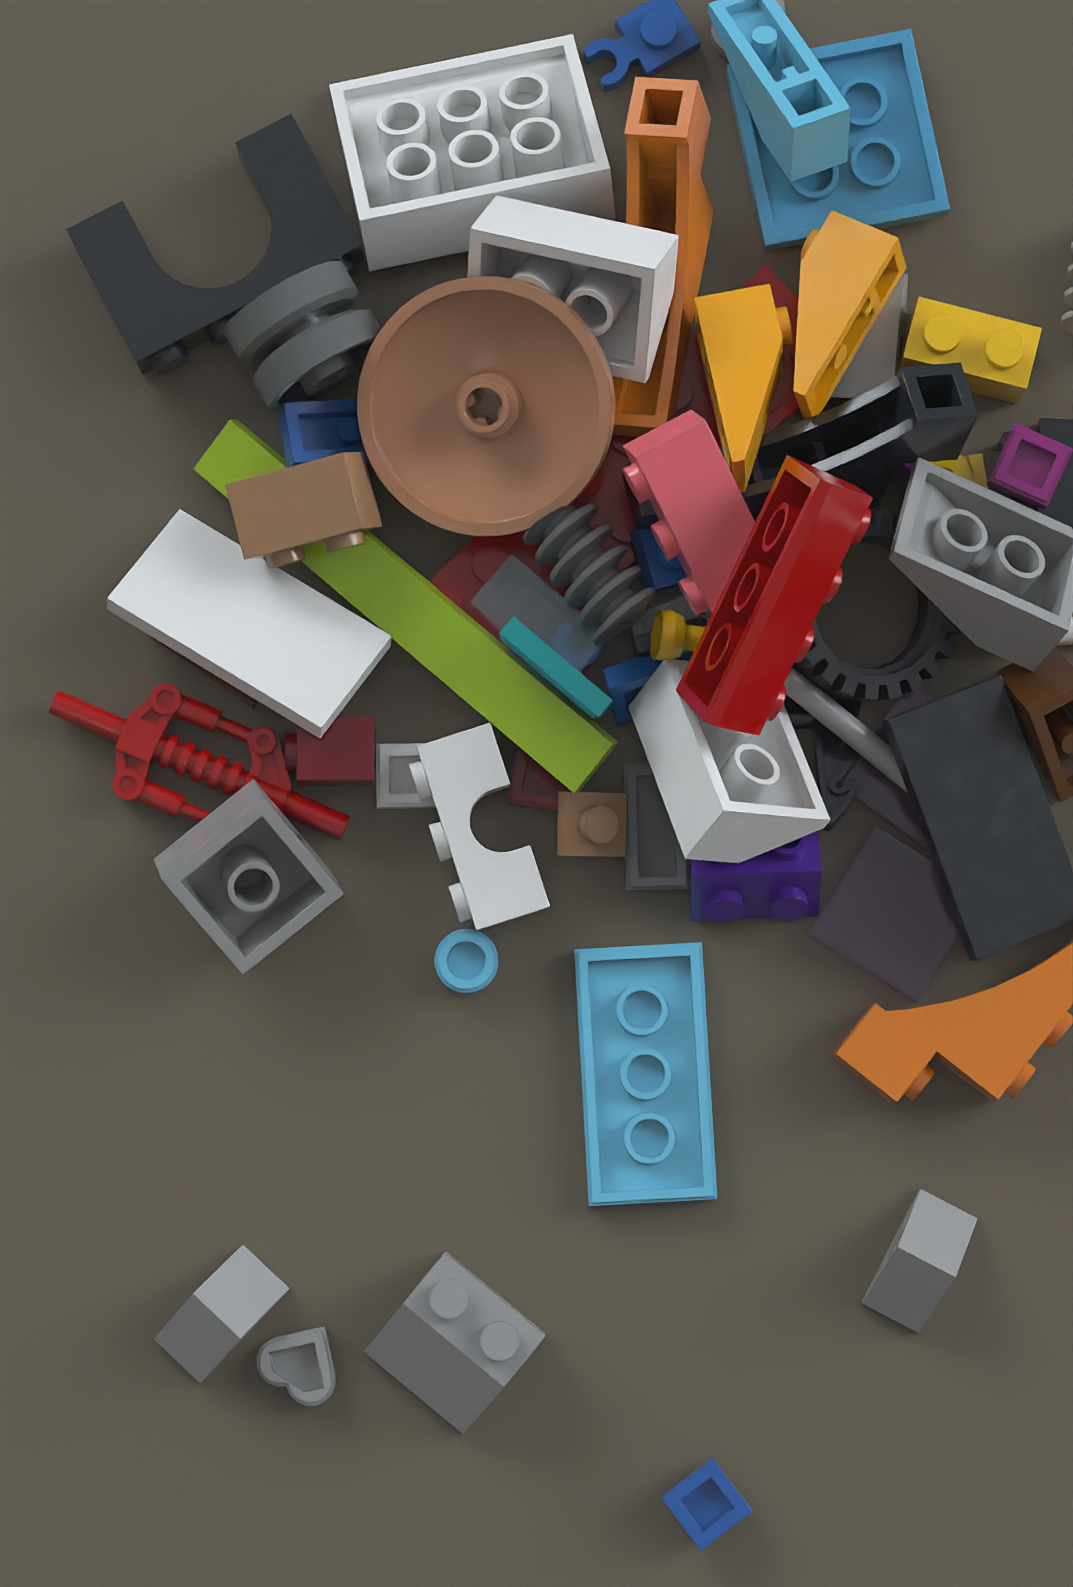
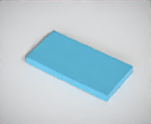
[574,942,717,1206]

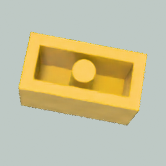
[899,296,1042,404]

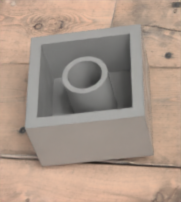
[154,779,344,975]

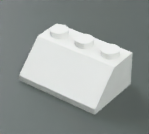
[467,195,679,383]
[628,659,830,863]

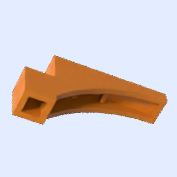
[612,77,714,437]
[831,939,1073,1103]

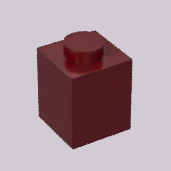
[285,716,376,787]

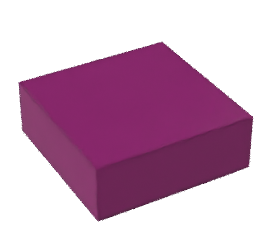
[987,423,1073,510]

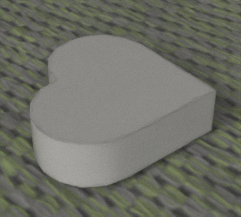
[257,1326,336,1406]

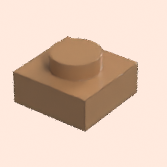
[557,791,627,857]

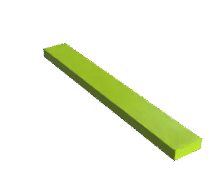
[193,419,619,793]

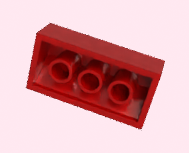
[676,455,873,736]

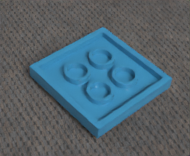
[726,29,950,252]

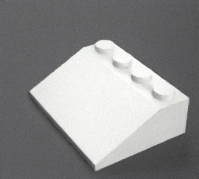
[329,34,616,272]

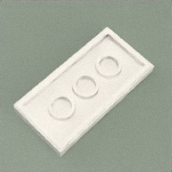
[107,509,392,738]

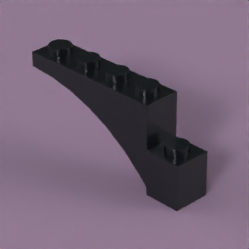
[622,362,978,530]

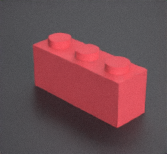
[622,410,755,618]

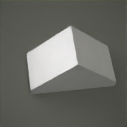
[861,1189,978,1333]
[154,1244,290,1384]

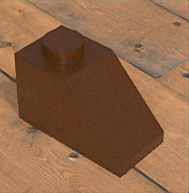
[996,646,1073,802]

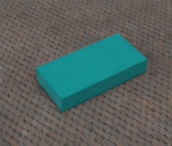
[499,616,613,720]

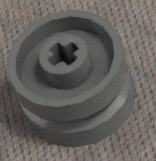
[223,261,382,412]

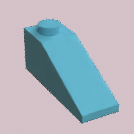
[708,0,851,182]

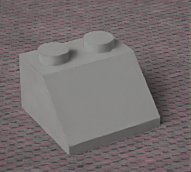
[364,1252,546,1434]

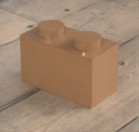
[225,452,383,568]

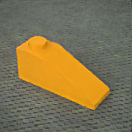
[793,210,907,420]
[694,284,793,492]

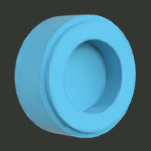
[434,929,498,994]

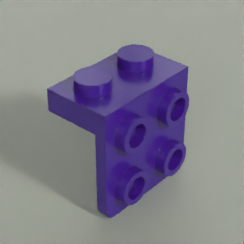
[690,831,822,923]

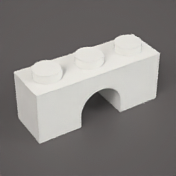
[409,723,550,931]

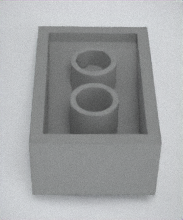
[888,457,1073,672]

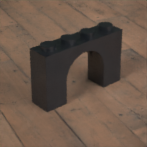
[66,114,364,375]

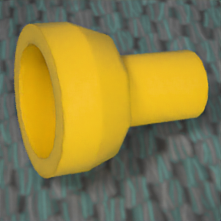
[650,609,705,661]

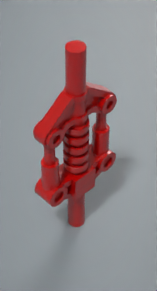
[49,683,351,839]

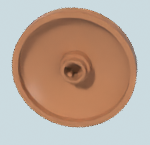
[357,276,615,536]

